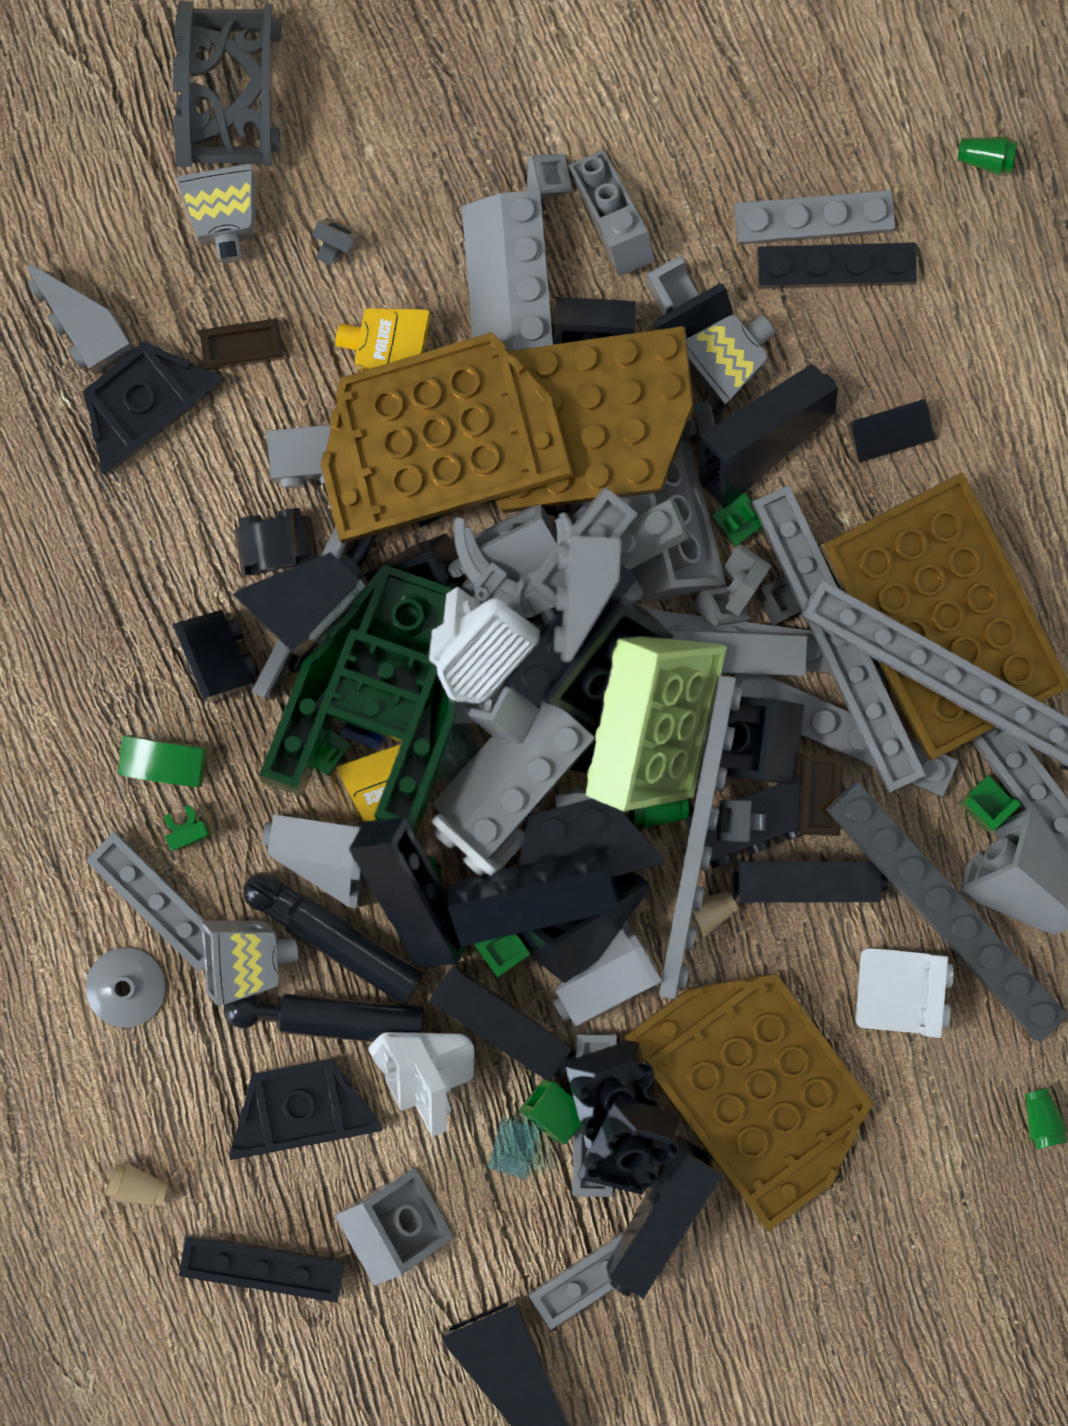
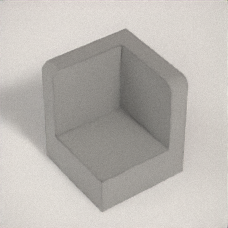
[645,255,699,315]
[467,686,540,744]

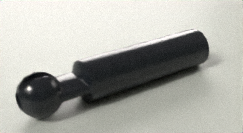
[243,872,425,1005]
[223,993,424,1042]

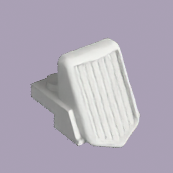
[429,587,540,703]
[368,1032,474,1137]

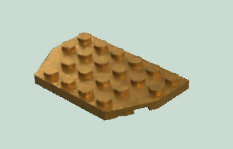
[494,326,694,513]
[320,332,573,544]
[624,973,873,1232]

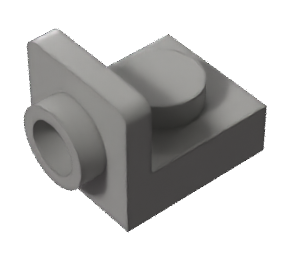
[722,545,772,616]

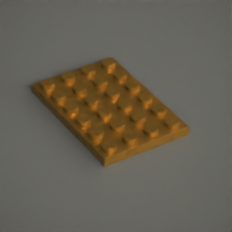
[820,472,1068,760]

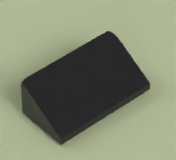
[652,283,733,339]
[847,399,935,463]

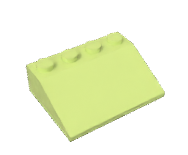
[585,637,727,811]

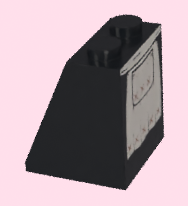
[233,552,366,658]

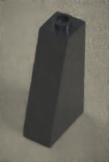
[700,364,838,508]
[733,861,888,903]
[429,964,572,1082]
[606,1135,722,1299]
[441,1298,571,1426]

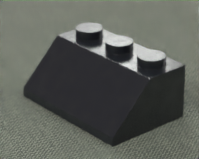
[546,597,674,729]

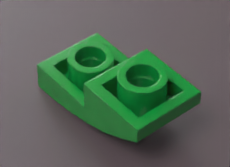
[118,735,207,787]

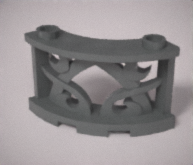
[173,1,281,167]

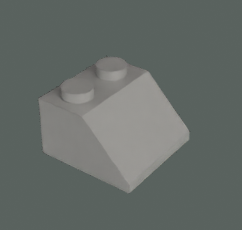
[335,1168,454,1286]

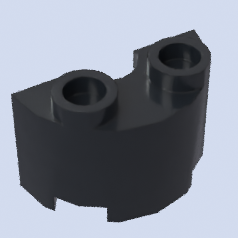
[234,508,318,578]

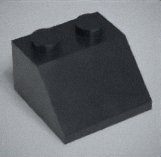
[554,297,635,344]
[172,610,259,704]
[706,696,804,785]

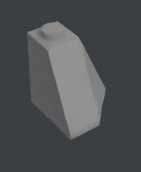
[959,807,1068,935]
[262,814,364,908]
[553,921,661,1027]

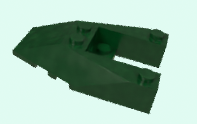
[259,565,456,836]

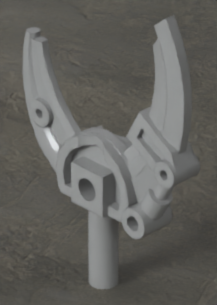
[454,512,574,627]

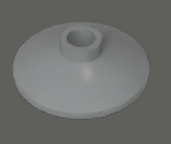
[86,947,166,1027]

